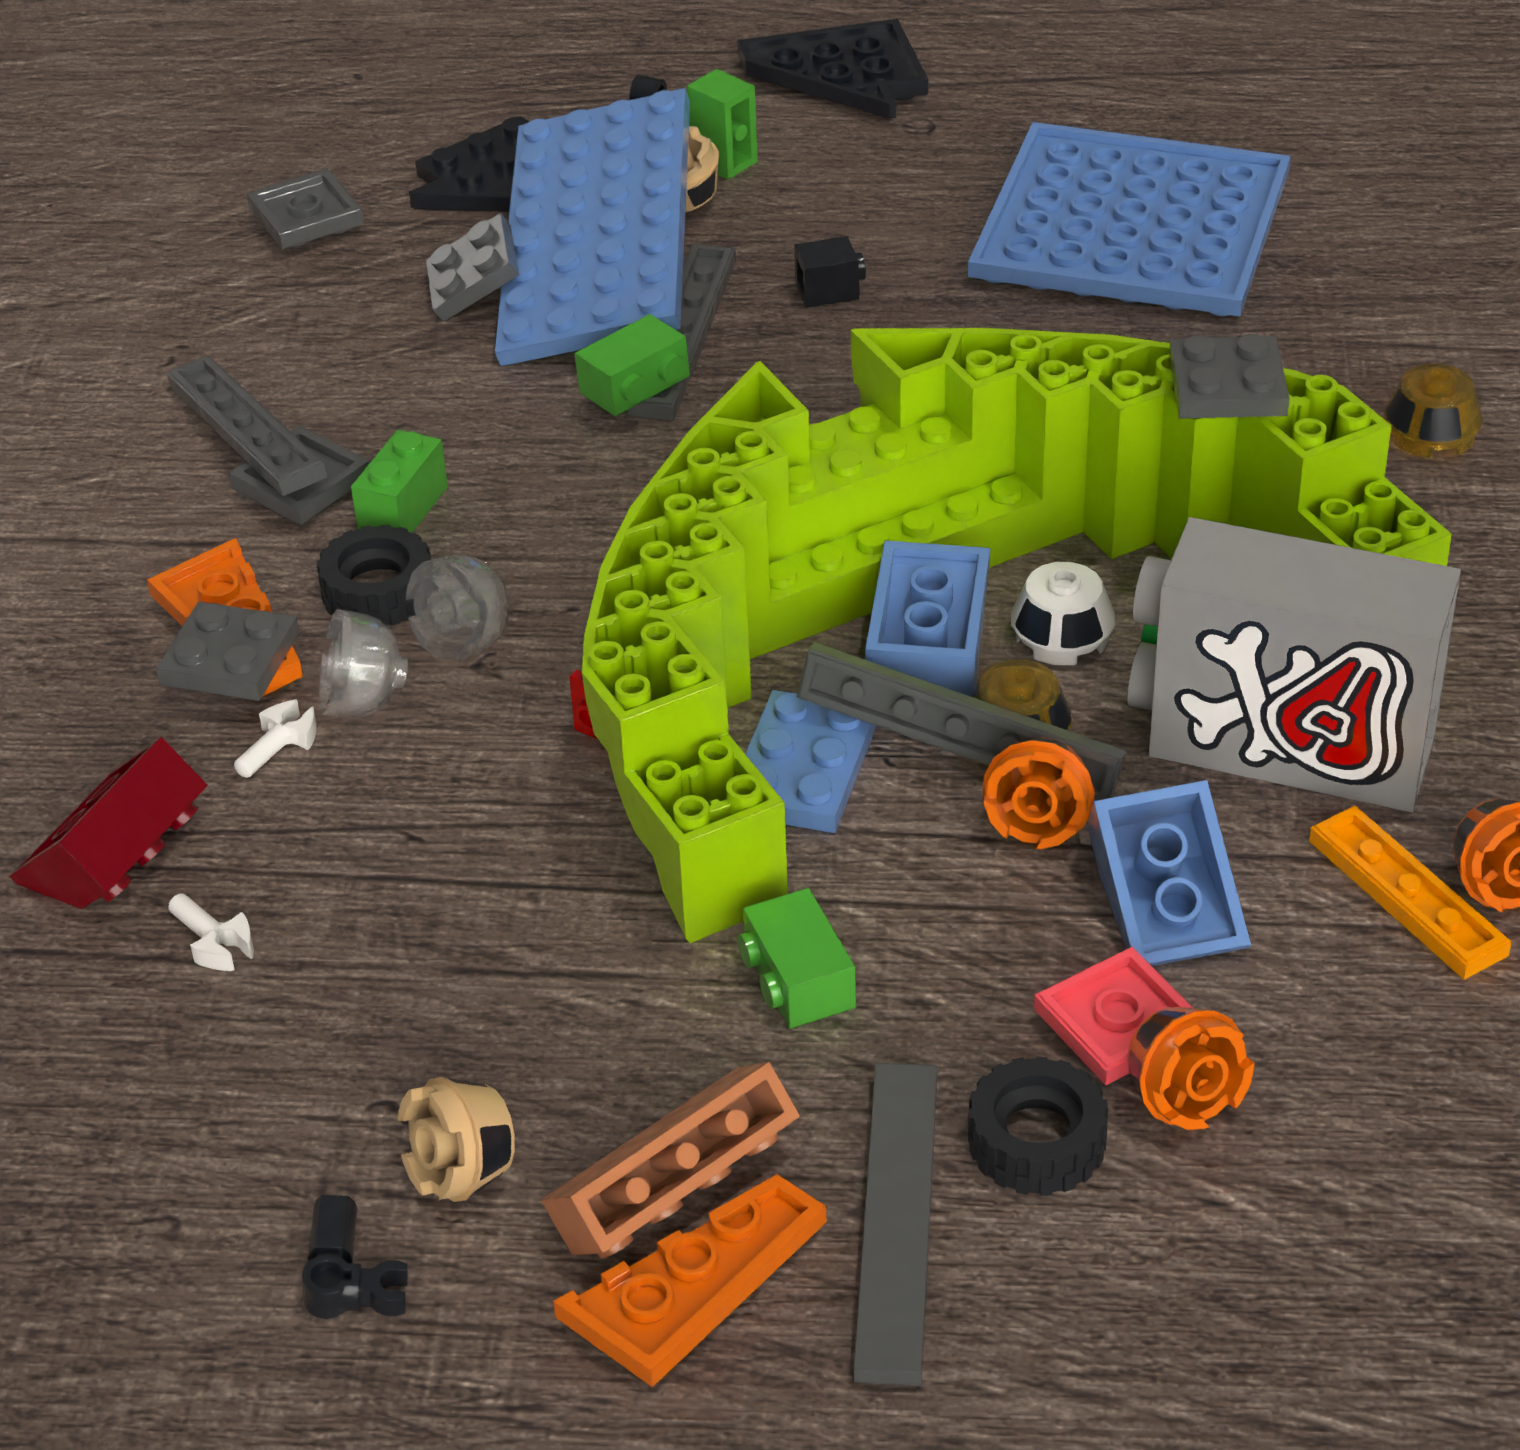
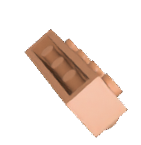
[541,1062,800,1259]

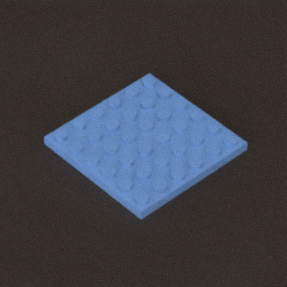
[968,122,1291,316]

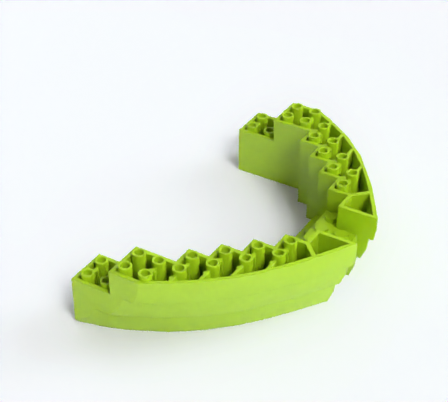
[582,328,1452,943]

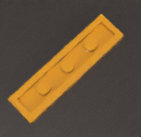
[1309,805,1512,980]

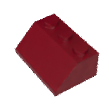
[9,736,208,909]

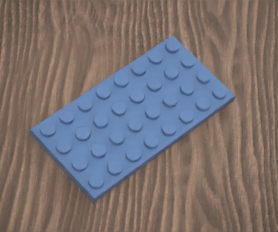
[495,88,690,366]

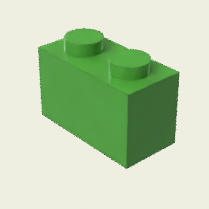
[686,69,758,179]
[574,314,690,416]
[351,429,448,533]
[737,888,856,1029]

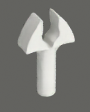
[234,699,317,778]
[168,894,254,971]

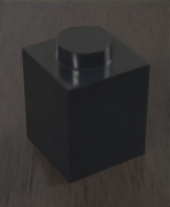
[794,236,866,308]

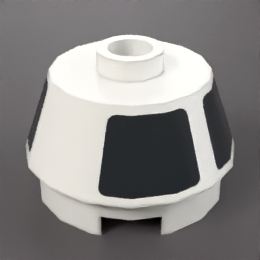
[1011,562,1115,665]

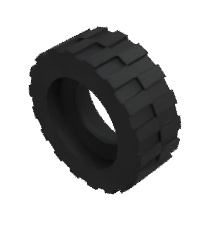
[317,525,435,628]
[968,1056,1108,1196]

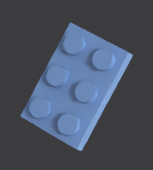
[745,690,877,833]

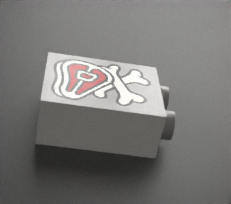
[1127,517,1461,813]

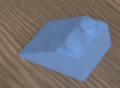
[865,540,990,697]
[1087,780,1251,966]

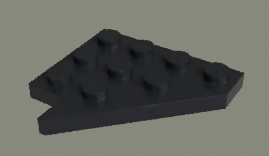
[737,18,928,119]
[409,116,529,212]

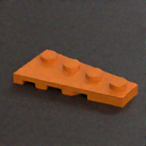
[147,538,303,697]
[553,1174,827,1387]

